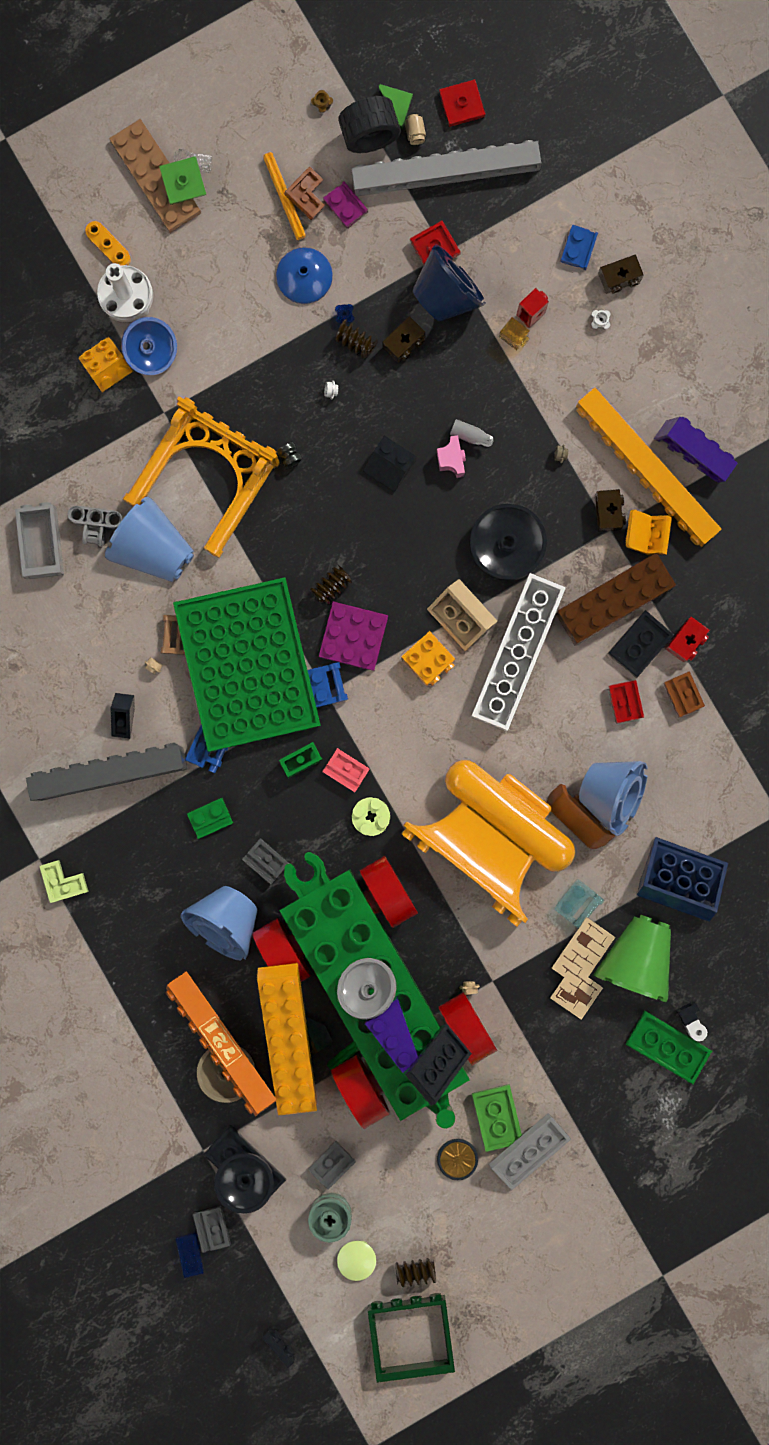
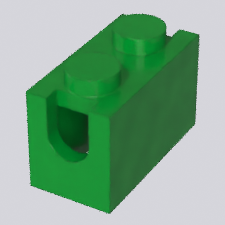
[279,742,323,778]

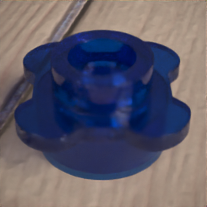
[335,304,354,324]

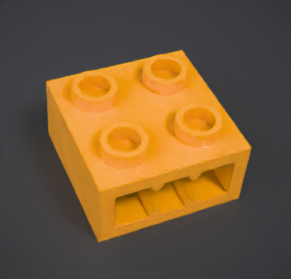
[401,631,455,686]

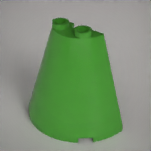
[594,915,671,1002]

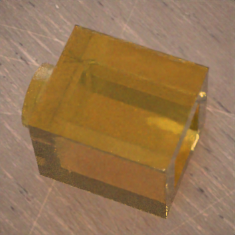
[499,317,530,351]

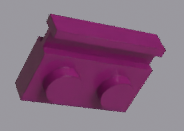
[323,181,368,228]

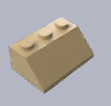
[427,579,497,651]

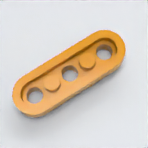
[85,221,131,266]

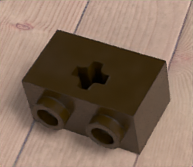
[598,254,644,294]
[382,316,425,363]
[595,489,626,532]

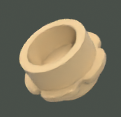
[145,657,163,674]

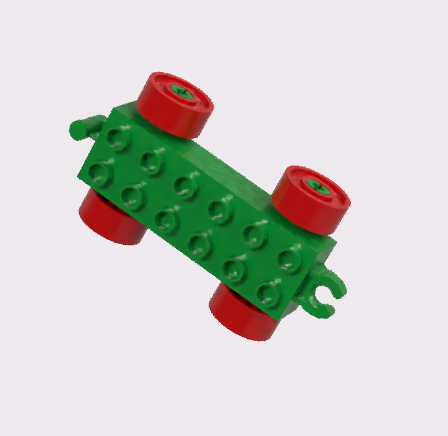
[252,852,498,1129]

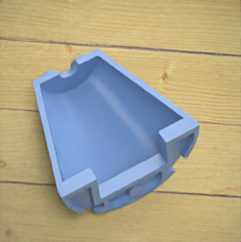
[105,496,194,582]

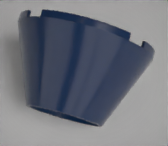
[412,244,486,322]

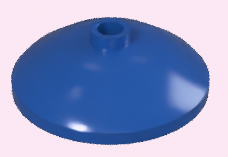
[276,247,333,304]
[121,317,177,375]

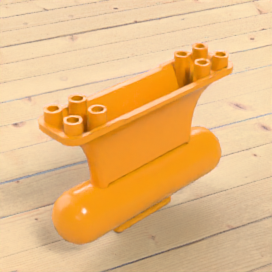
[401,760,576,927]

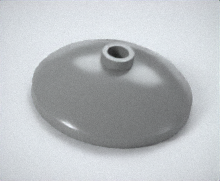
[337,958,396,1019]

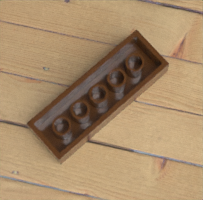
[555,553,676,646]

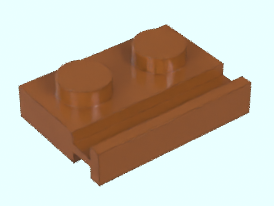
[663,671,705,718]

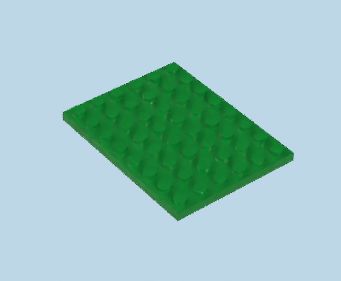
[173,578,321,752]

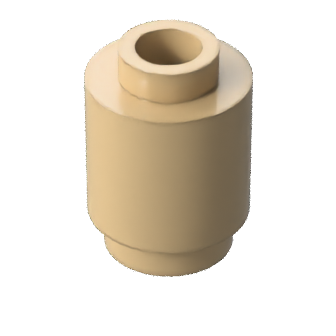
[404,114,426,145]

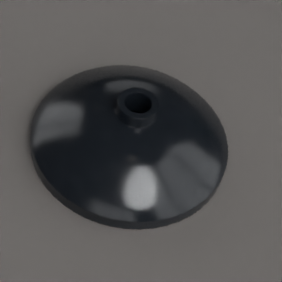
[214,1153,274,1214]

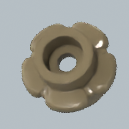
[554,444,568,463]

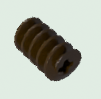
[336,319,378,359]
[310,565,352,604]
[395,1258,437,1288]

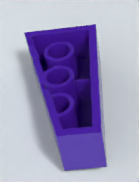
[653,417,738,483]

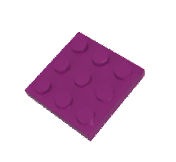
[319,602,388,671]

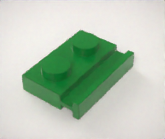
[187,798,234,839]

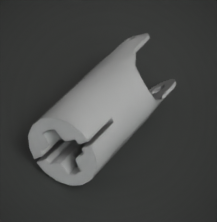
[450,419,493,447]

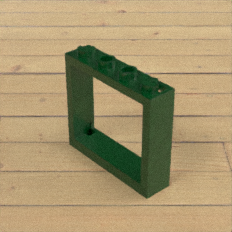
[367,1293,455,1383]

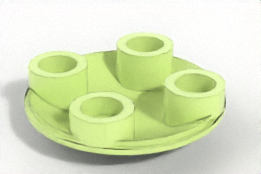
[337,1241,376,1281]

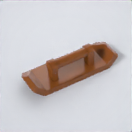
[547,784,615,849]

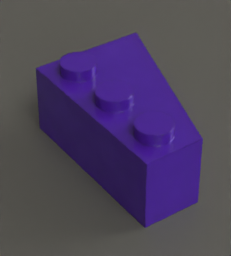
[365,996,418,1073]

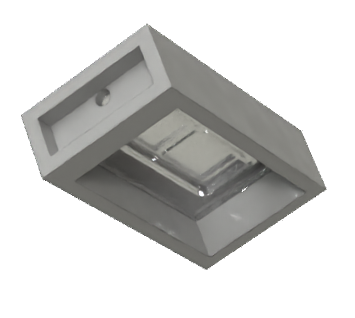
[15,502,64,579]

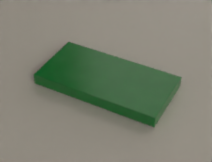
[625,1010,712,1084]

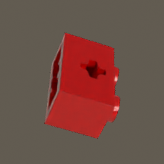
[516,288,549,328]
[666,617,710,663]

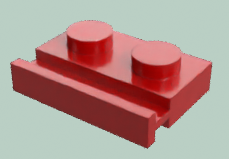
[608,680,644,724]

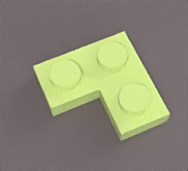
[40,860,89,903]

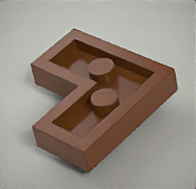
[284,166,325,220]

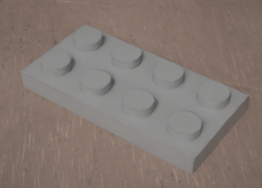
[489,1113,571,1190]

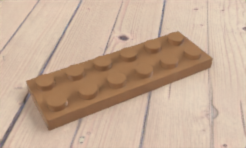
[109,119,201,233]

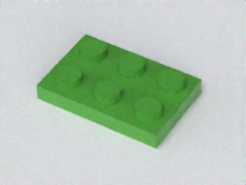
[472,1084,522,1152]

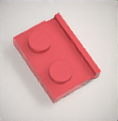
[323,748,370,792]

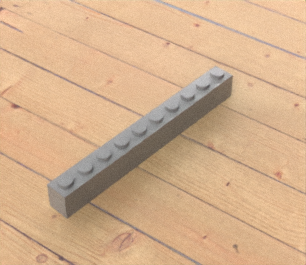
[352,140,541,196]

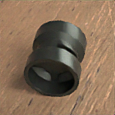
[277,442,302,468]

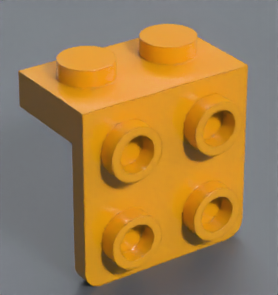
[79,338,133,392]
[626,510,672,555]

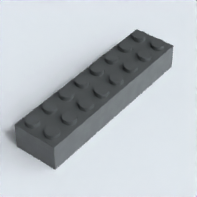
[26,743,188,802]

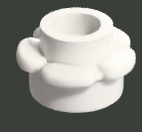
[324,380,338,400]

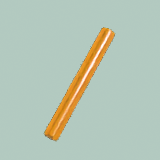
[263,152,306,240]

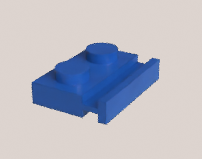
[560,225,598,270]

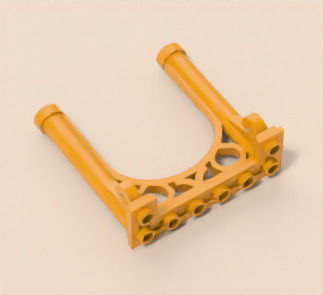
[123,396,280,558]

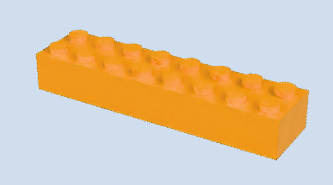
[257,963,317,1116]

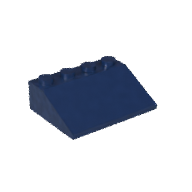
[637,837,728,922]

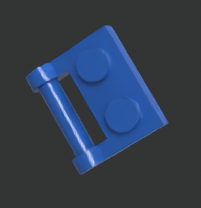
[308,662,348,708]

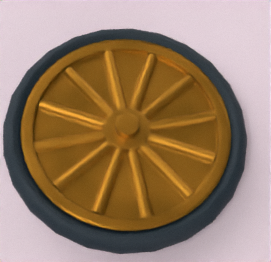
[437,1139,478,1181]

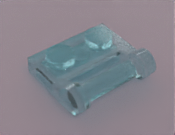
[554,879,605,929]

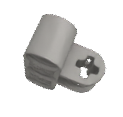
[67,506,124,547]

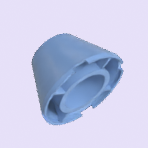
[579,761,648,836]
[181,886,257,961]

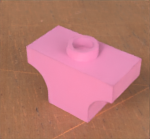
[437,435,466,478]

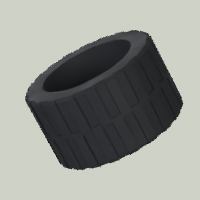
[338,96,401,153]

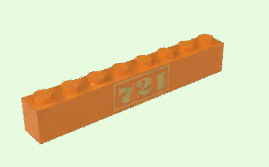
[166,971,277,1116]

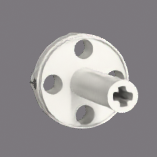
[97,263,153,322]

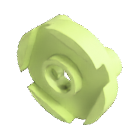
[352,797,390,836]

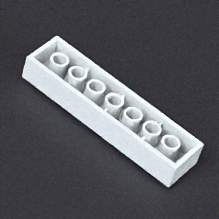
[471,573,566,731]

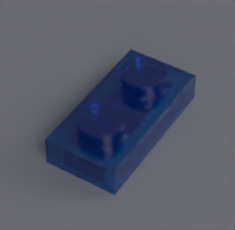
[176,1233,204,1278]

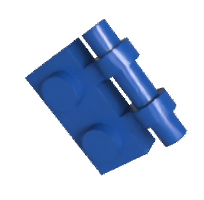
[185,725,229,773]

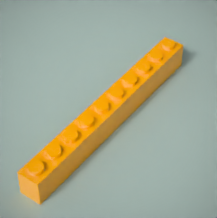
[576,388,722,547]

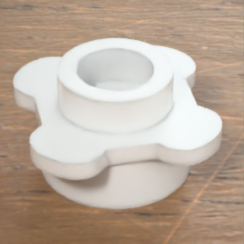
[591,310,611,329]

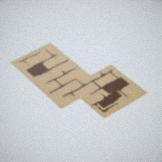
[551,917,615,1020]

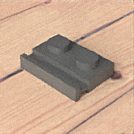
[242,838,289,884]
[308,1141,356,1190]
[193,1206,231,1253]

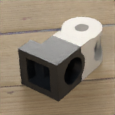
[676,1001,707,1041]

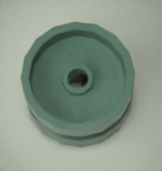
[308,1193,352,1243]

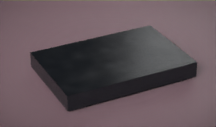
[607,610,674,678]

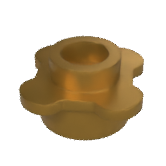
[311,90,333,112]

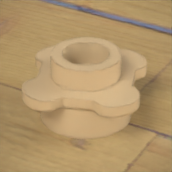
[460,981,479,995]

